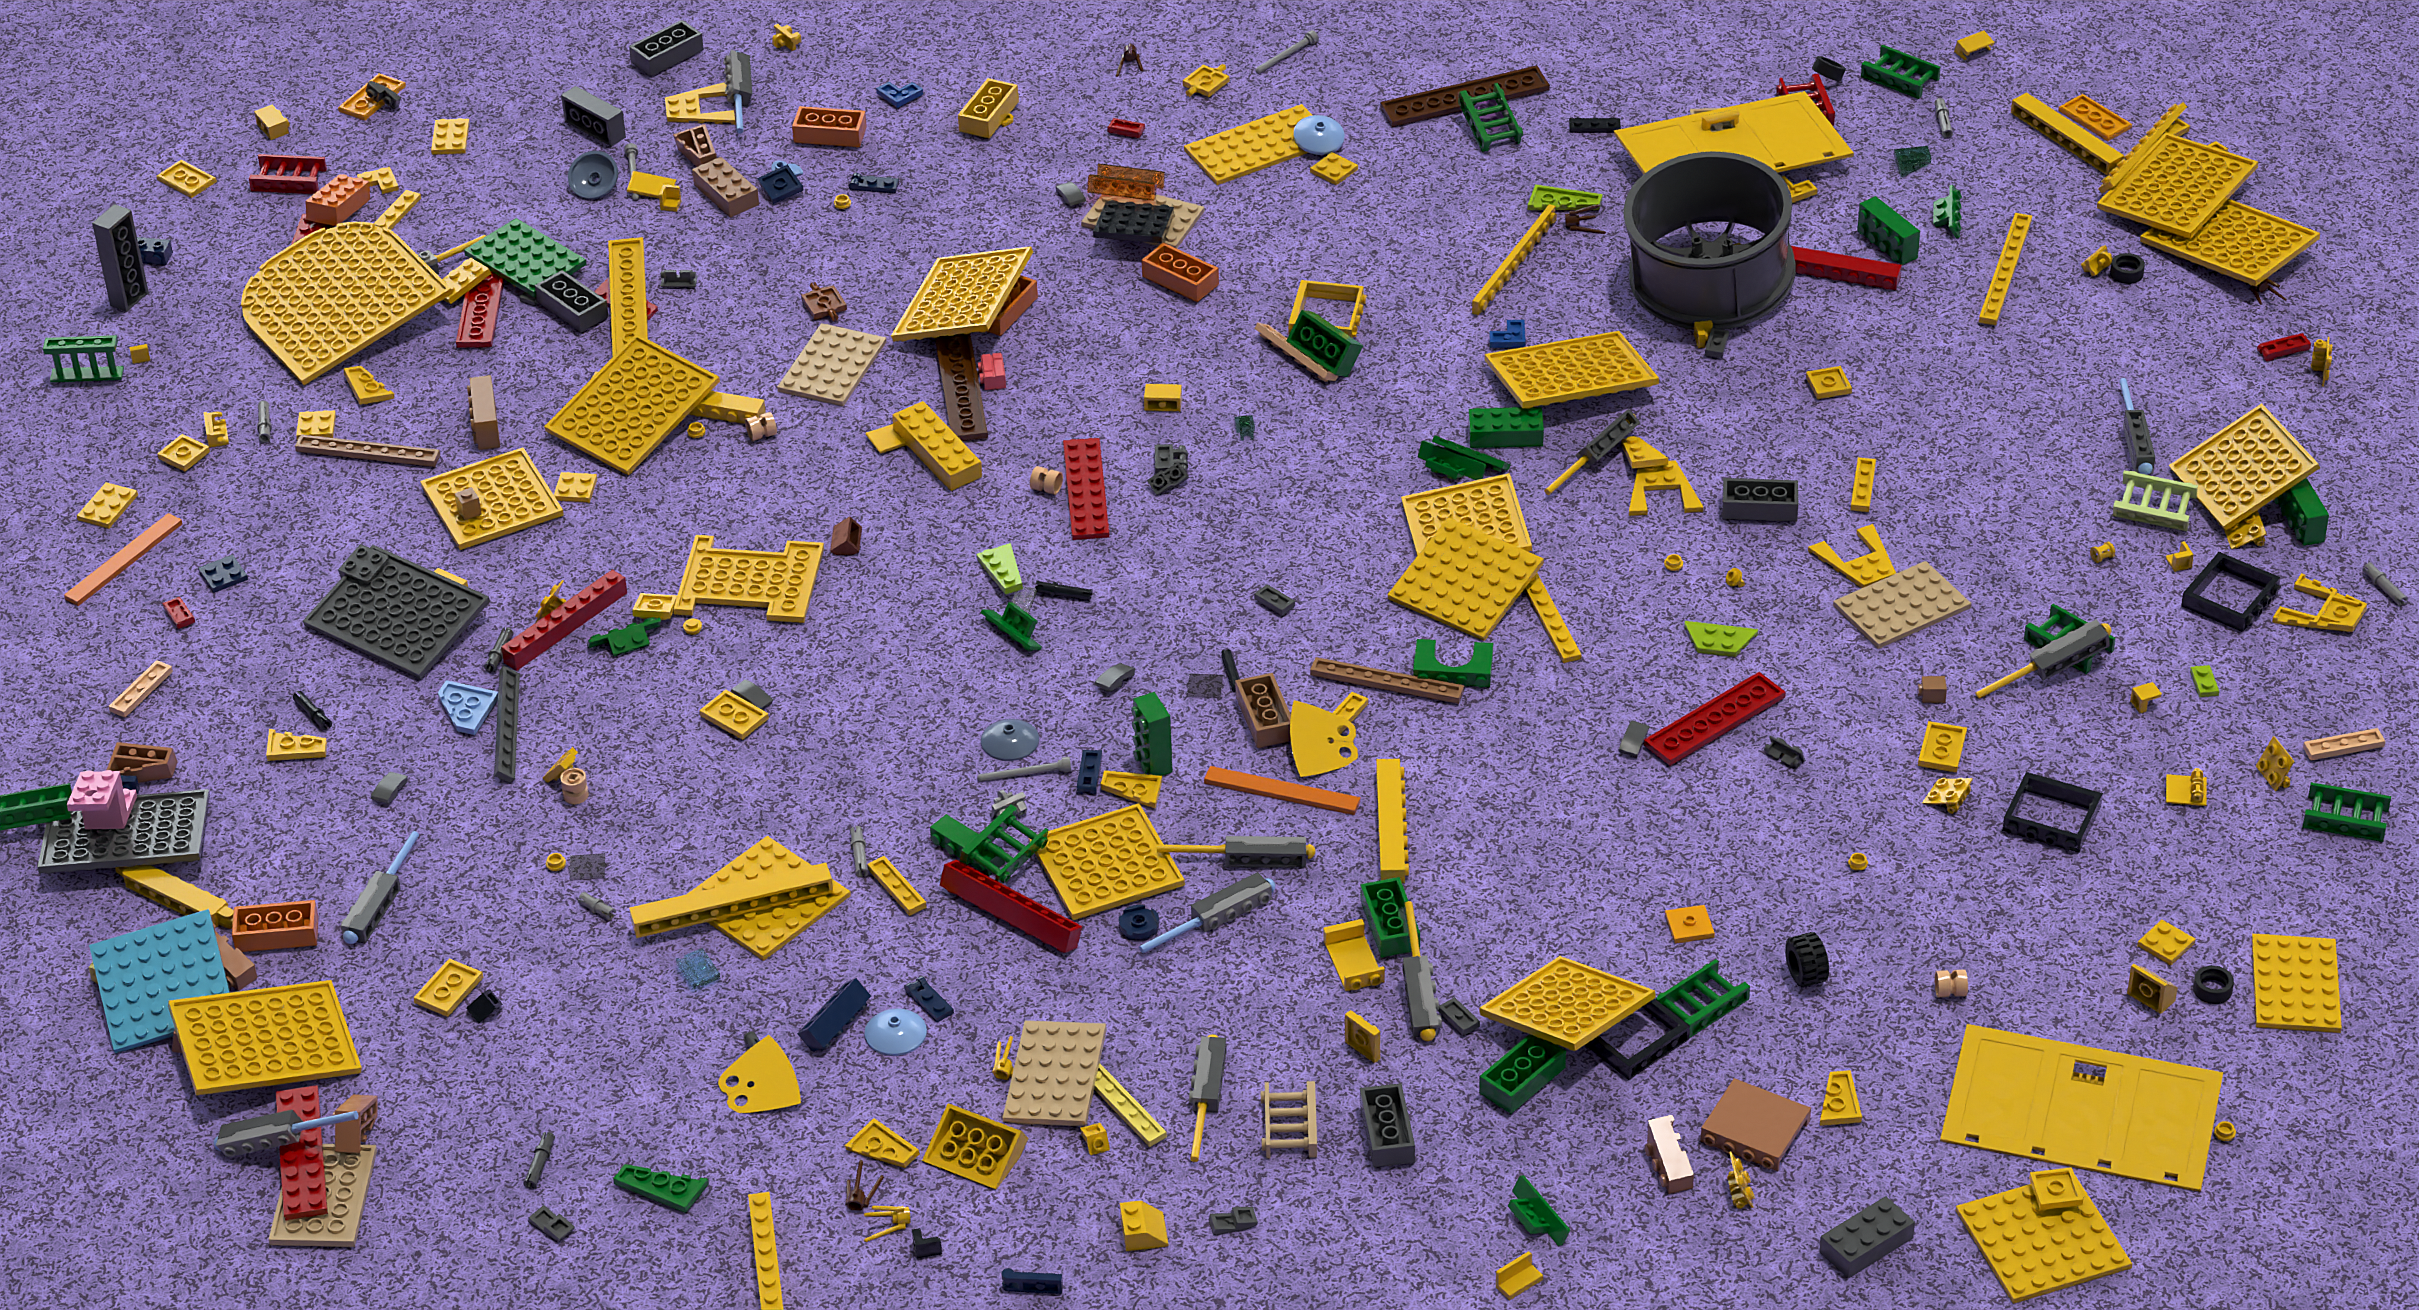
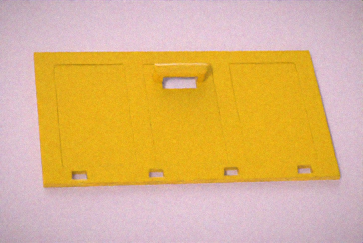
[1614,91,1854,175]
[1940,1024,2223,1192]

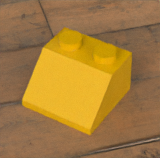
[2127,964,2178,1014]
[1120,1200,1169,1251]

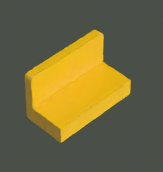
[1495,1251,1543,1301]

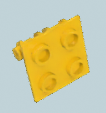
[2310,337,2332,387]
[2224,510,2267,549]
[535,580,566,622]
[2256,736,2295,791]
[2166,768,2207,806]
[1922,778,1973,814]
[1727,1152,1755,1209]

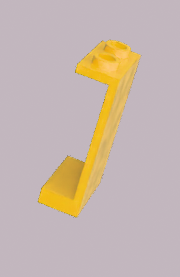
[1323,919,1385,991]

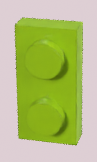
[2190,665,2219,697]

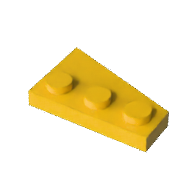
[344,366,395,405]
[845,1118,920,1168]

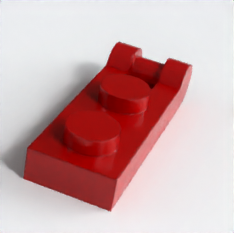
[2257,333,2311,362]

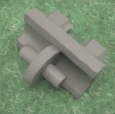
[990,790,1027,818]

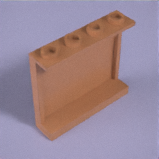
[1700,1078,1811,1171]

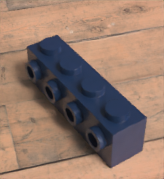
[137,237,173,265]
[797,978,871,1052]

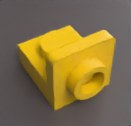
[1694,320,1713,348]
[1080,1123,1110,1155]

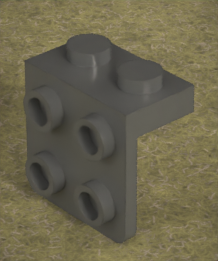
[338,544,389,583]

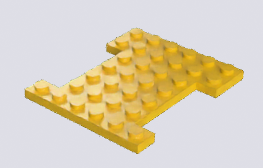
[673,535,824,623]

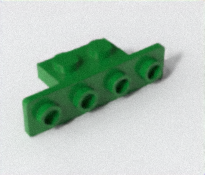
[1933,184,1962,239]
[1418,440,1486,480]
[980,602,1042,651]
[587,617,661,657]
[1508,1175,1570,1246]

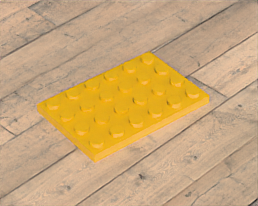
[2252,933,2342,1033]

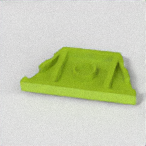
[1684,621,1758,657]

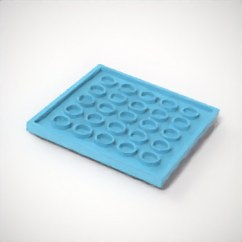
[89,909,230,1053]

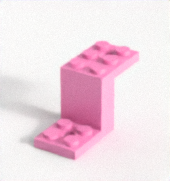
[67,770,137,829]

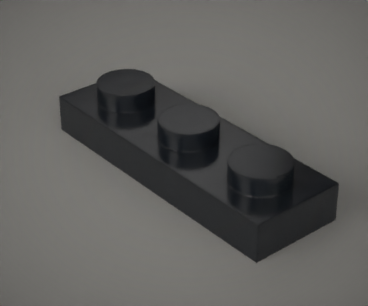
[1569,117,1621,133]

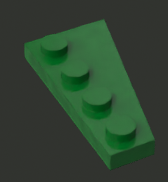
[1432,435,1511,472]
[613,1164,709,1213]

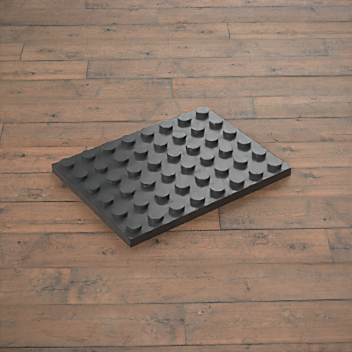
[303,544,490,679]
[37,789,210,874]

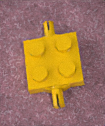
[1182,64,1230,97]

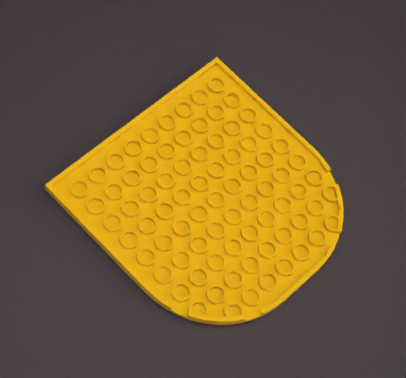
[241,222,453,385]

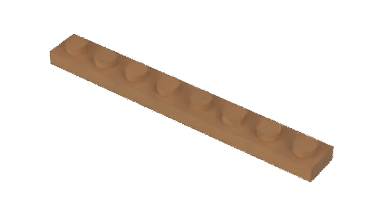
[295,435,440,467]
[1310,657,1464,704]

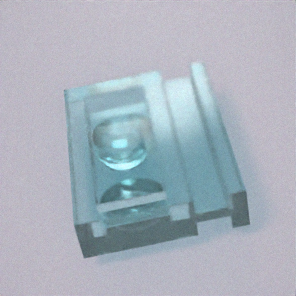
[676,948,721,989]

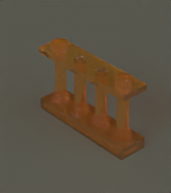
[1087,163,1165,201]

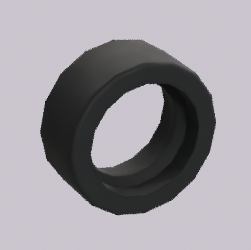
[1812,56,1846,81]
[2110,253,2145,284]
[2193,965,2234,1004]

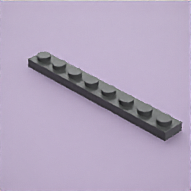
[494,666,520,783]

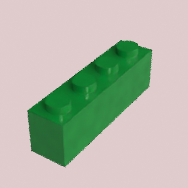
[930,814,1005,876]

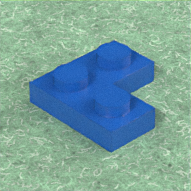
[876,82,924,108]
[1489,320,1526,348]

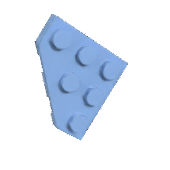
[438,680,498,735]

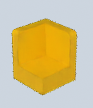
[659,184,682,212]
[2166,541,2194,572]
[2130,682,2162,713]

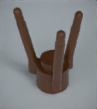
[1115,43,1144,77]
[1565,204,1606,234]
[2250,278,2287,305]
[845,1160,884,1211]

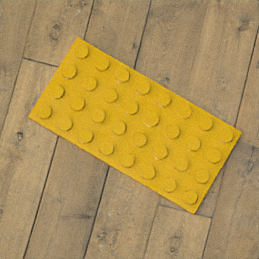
[1184,104,1313,185]

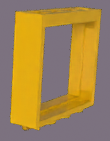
[1288,280,1367,338]

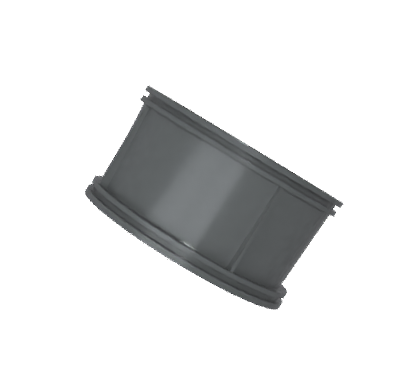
[1624,151,1796,330]

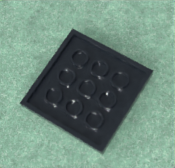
[1093,200,1174,243]

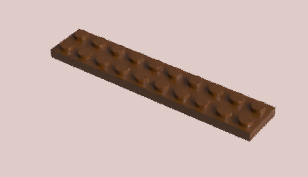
[1380,65,1550,127]
[935,333,988,441]

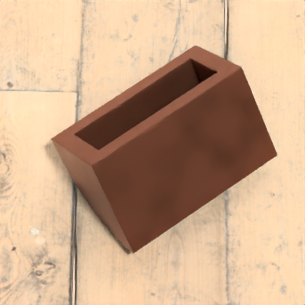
[830,516,862,555]

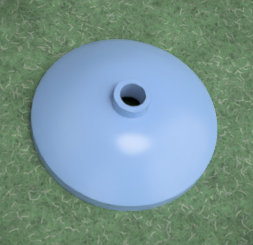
[1293,115,1345,155]
[865,1009,927,1056]

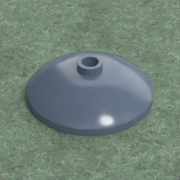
[568,151,618,199]
[981,719,1039,761]

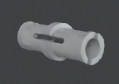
[578,892,616,920]

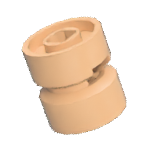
[745,412,777,441]
[1030,466,1063,495]
[560,768,589,804]
[1935,969,1968,998]

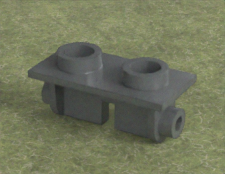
[660,270,698,287]
[1764,736,1806,768]

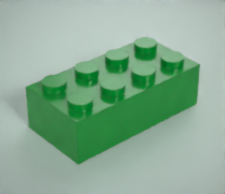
[1857,196,1920,265]
[1286,310,1363,377]
[1468,407,1544,448]
[2274,477,2329,546]
[1131,692,1173,776]
[1360,877,1420,957]
[1479,1034,1566,1114]

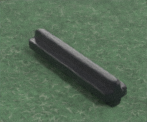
[1221,649,1240,692]

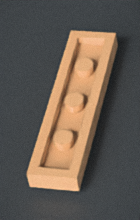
[109,660,173,718]
[2303,728,2385,761]

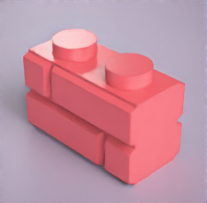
[978,353,1006,390]

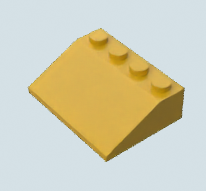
[922,1103,1029,1190]

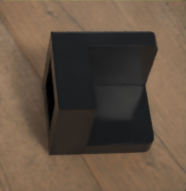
[466,989,503,1023]
[912,1228,942,1259]

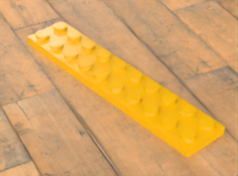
[608,237,648,356]

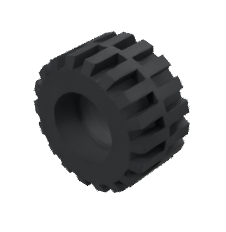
[1785,932,1829,988]

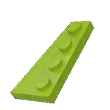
[1527,184,1603,210]
[976,543,1023,595]

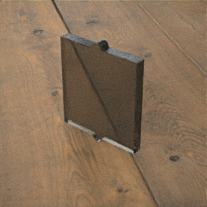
[1186,674,1224,698]
[568,853,607,881]

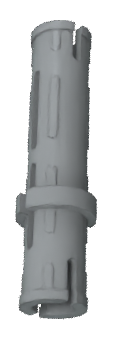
[1934,98,1953,138]
[257,401,272,443]
[2362,562,2408,606]
[850,826,869,877]

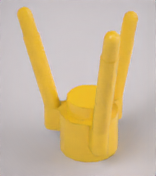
[992,1036,1014,1080]
[864,1206,911,1242]

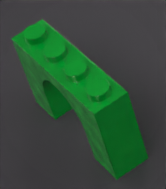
[1413,639,1494,688]

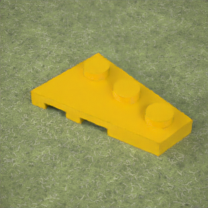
[1621,436,1668,469]
[266,729,327,761]
[1101,770,1162,809]
[1820,1070,1862,1126]

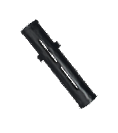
[1035,580,1093,601]
[293,691,332,730]

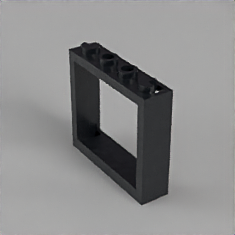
[2181,552,2281,632]
[2002,772,2103,853]
[1585,999,1690,1080]

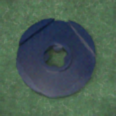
[1119,905,1159,940]

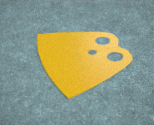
[1290,700,1358,777]
[718,1035,801,1113]

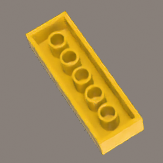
[892,401,982,491]

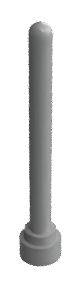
[1255,30,1319,74]
[624,143,639,201]
[977,757,1072,782]

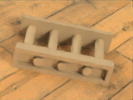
[1261,1081,1317,1158]

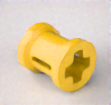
[2090,541,2115,563]

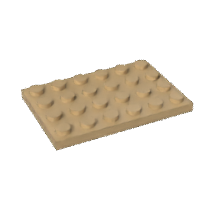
[1081,183,1205,249]
[777,323,887,406]
[1833,561,1972,649]
[1003,1020,1107,1126]
[269,1144,377,1247]

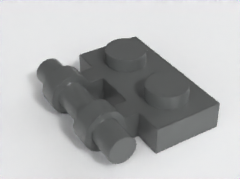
[1155,444,1188,474]

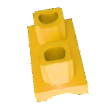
[772,24,802,51]
[2081,245,2113,276]

